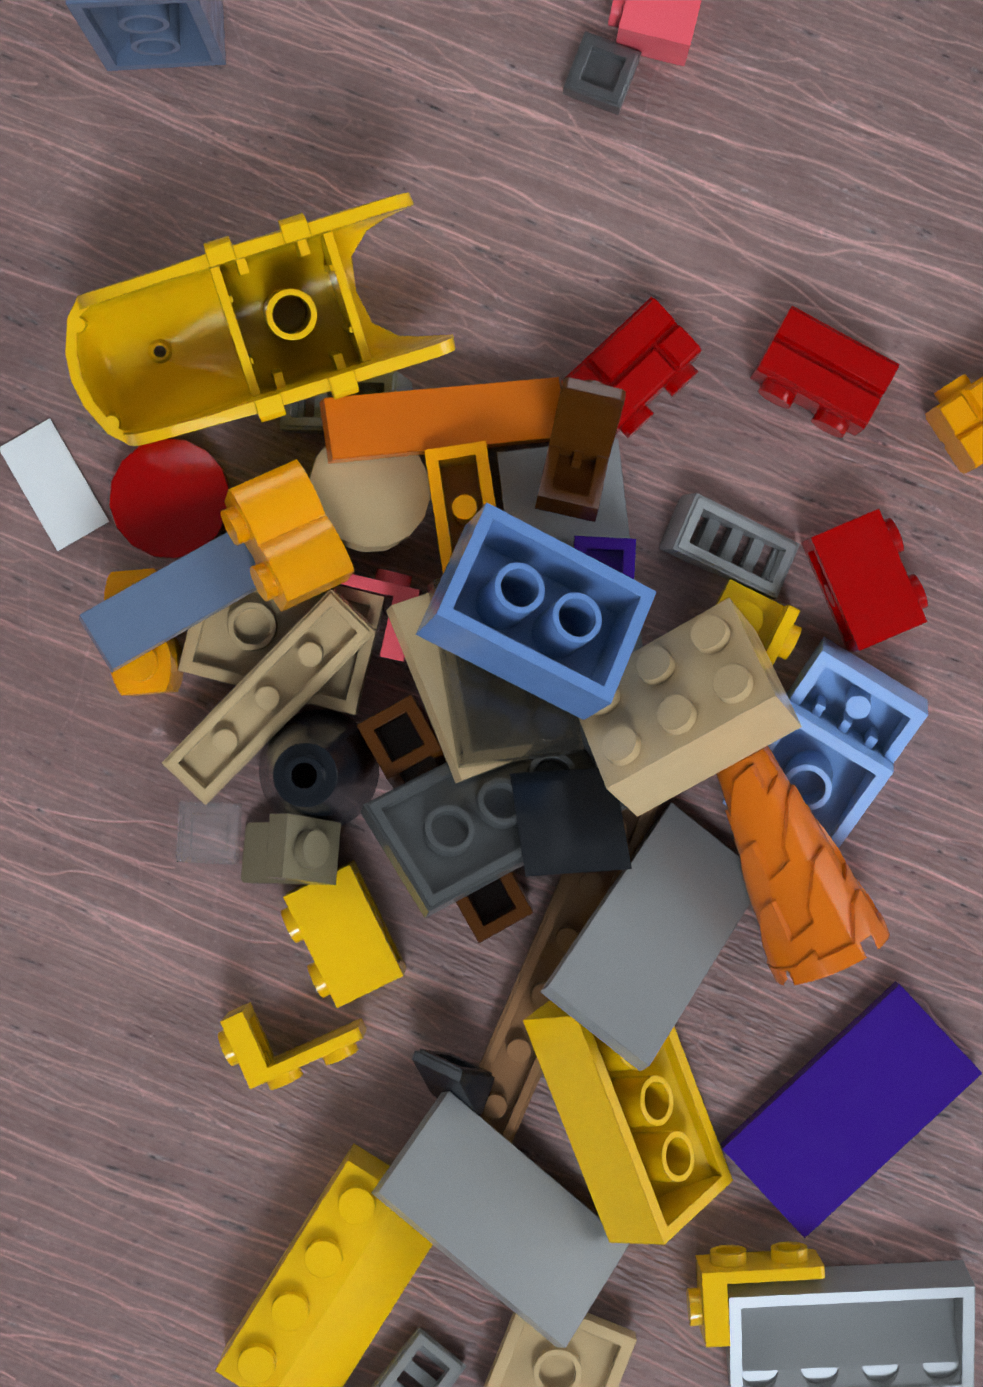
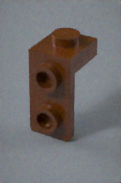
[535,377,626,522]

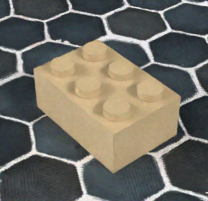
[578,598,802,817]

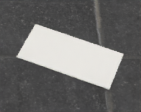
[0,418,109,551]

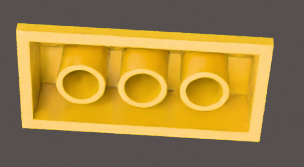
[523,1000,733,1245]
[215,1143,433,1387]

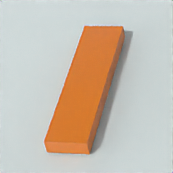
[319,377,561,464]

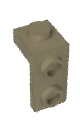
[241,813,341,885]

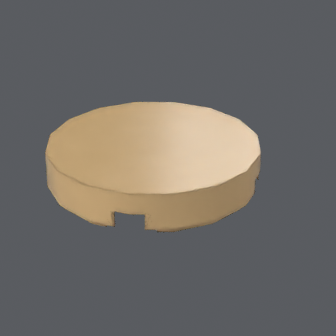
[309,446,431,552]

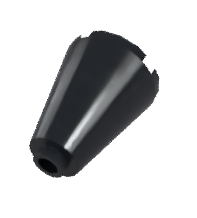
[259,710,380,826]

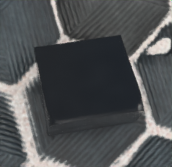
[412,1049,495,1116]

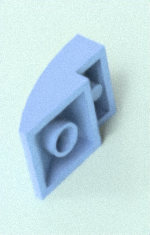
[722,637,928,848]

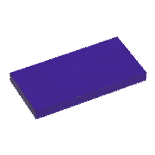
[720,981,982,1238]

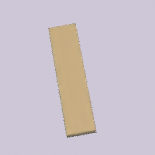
[162,587,377,805]

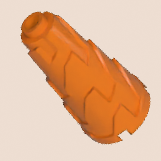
[716,746,890,985]

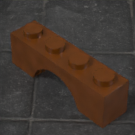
[357,695,533,943]

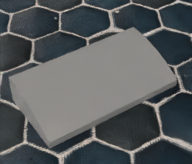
[726,1260,975,1387]

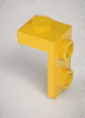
[218,1002,367,1090]
[686,1241,825,1347]

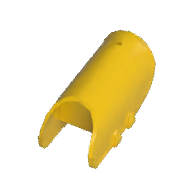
[65,192,456,446]

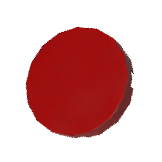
[109,439,230,560]

